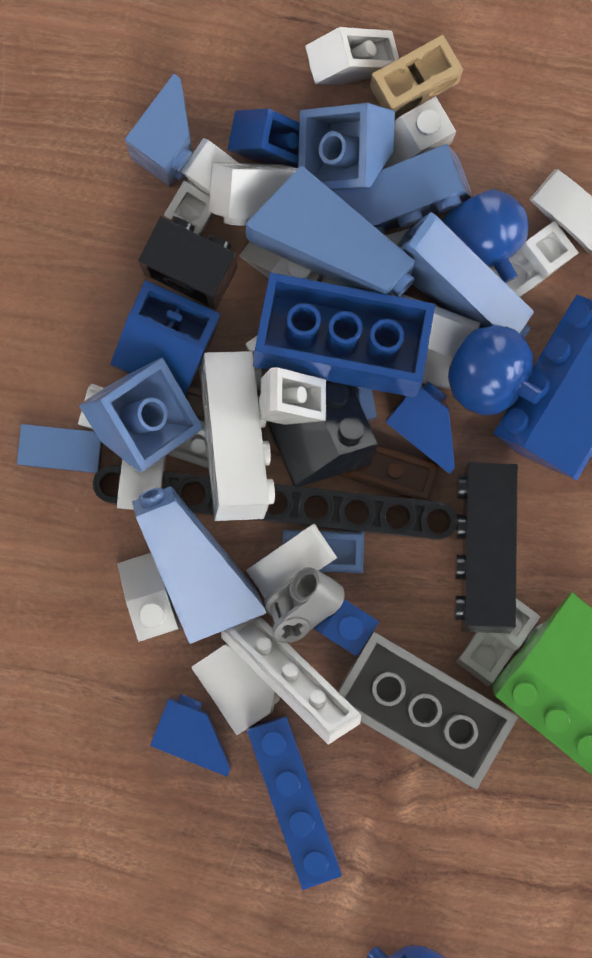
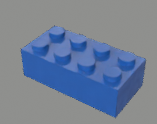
[253,272,435,398]

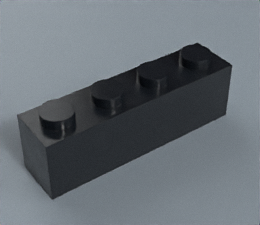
[454,462,518,634]

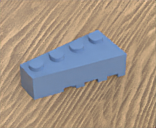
[332,144,473,235]

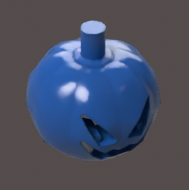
[442,189,529,283]
[448,325,544,416]

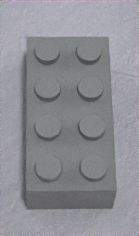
[337,631,518,790]

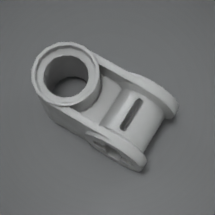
[264,567,345,643]

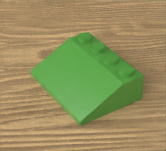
[492,591,592,775]

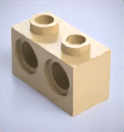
[370,35,463,118]

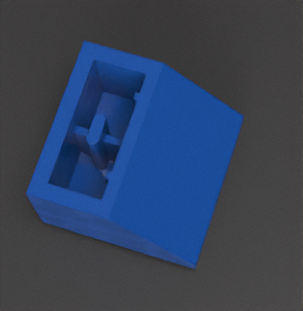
[110,280,220,396]

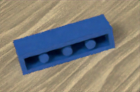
[247,714,342,890]

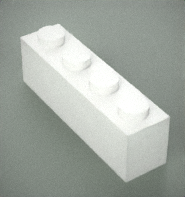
[199,351,275,521]

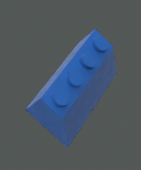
[493,294,592,481]

